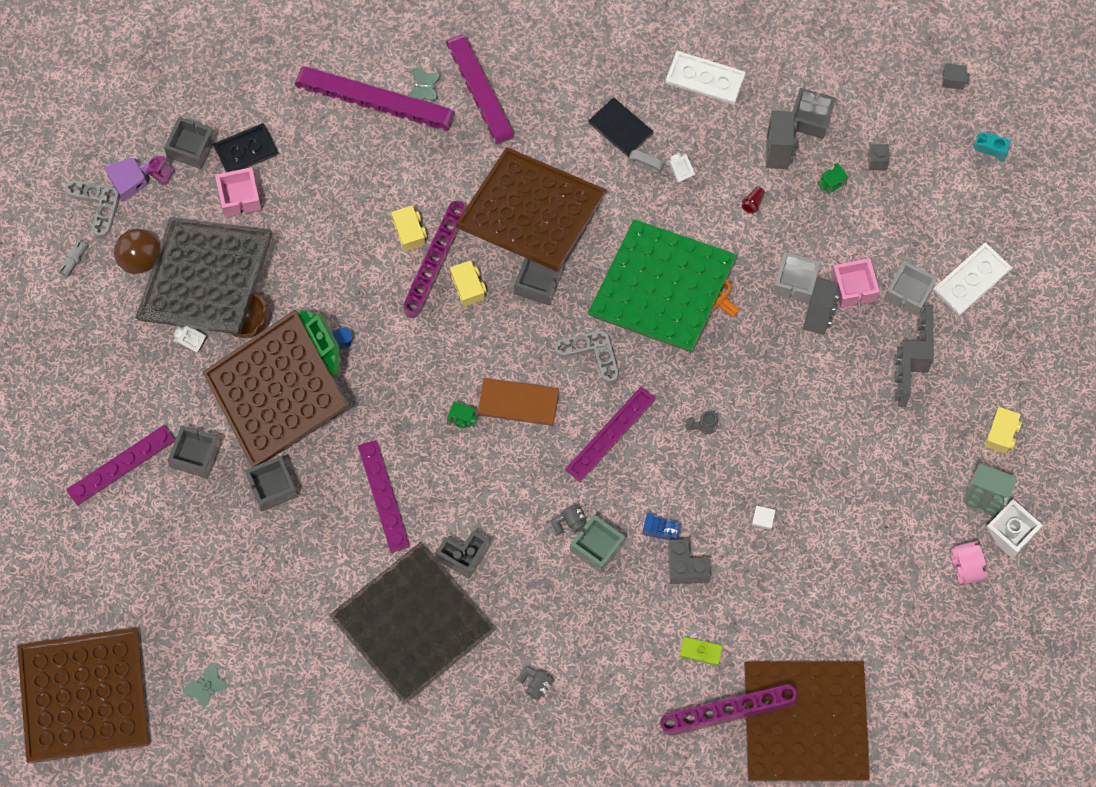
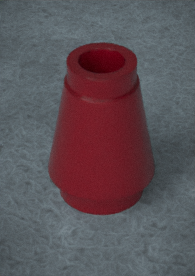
[742,186,765,214]

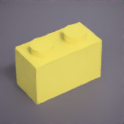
[391,205,427,251]
[450,260,487,307]
[984,407,1022,454]

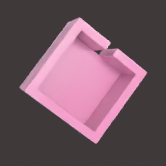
[215,167,261,218]
[831,258,880,308]

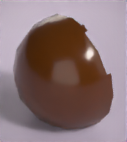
[114,229,162,274]
[221,291,269,339]

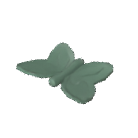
[409,68,440,100]
[183,663,228,707]

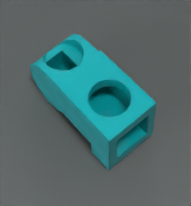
[973,132,1011,162]

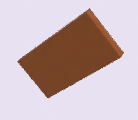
[477,378,559,426]

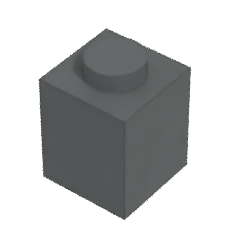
[942,63,970,90]
[868,144,890,170]

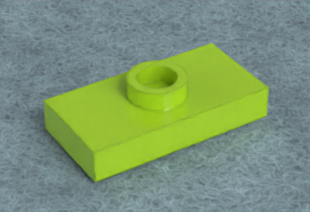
[679,637,723,666]

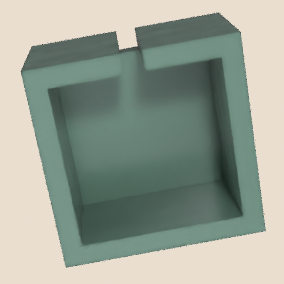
[570,515,625,573]

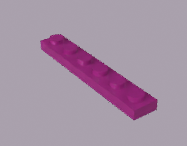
[565,387,655,482]
[66,425,175,506]
[358,440,410,553]

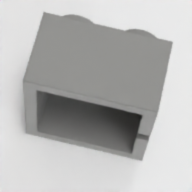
[773,252,821,304]
[884,261,938,317]

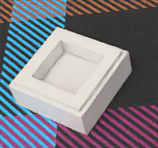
[752,506,775,530]

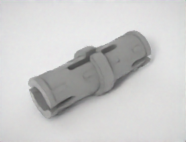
[57,240,88,277]

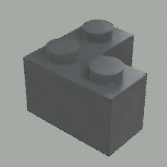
[803,278,840,335]
[435,531,490,579]
[668,539,710,584]

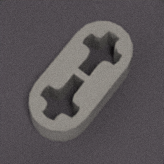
[628,150,664,174]

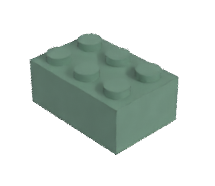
[963,463,1017,516]

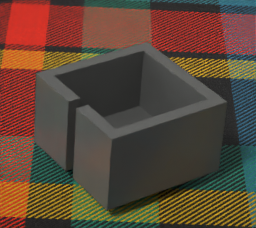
[793,87,836,139]
[164,117,215,169]
[514,258,563,306]
[168,425,220,479]
[245,456,297,512]

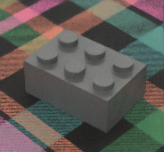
[766,110,797,170]

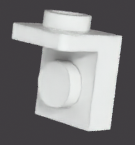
[666,153,695,182]
[173,325,206,353]

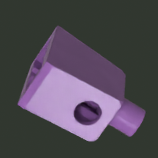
[105,158,149,202]

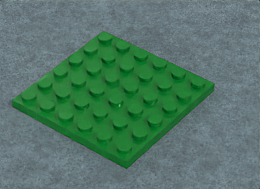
[588,219,737,353]

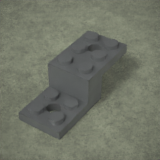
[894,305,934,407]

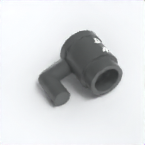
[685,411,718,434]
[551,504,586,535]
[516,667,554,701]

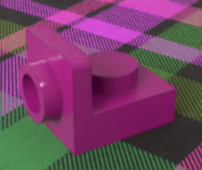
[146,156,175,185]

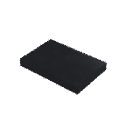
[588,97,654,157]
[213,123,279,173]

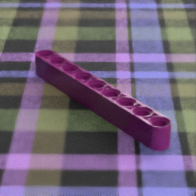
[294,66,454,131]

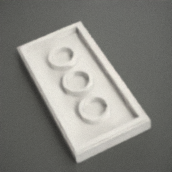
[665,51,746,105]
[932,243,1012,316]

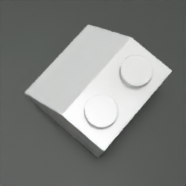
[987,499,1043,559]

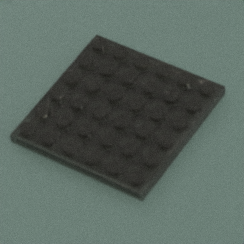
[135,217,273,335]
[329,542,496,705]

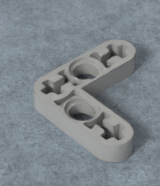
[65,180,119,238]
[555,331,618,384]

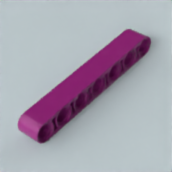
[446,34,513,145]
[404,201,465,318]
[660,685,797,736]

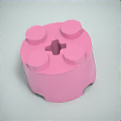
[951,541,988,585]

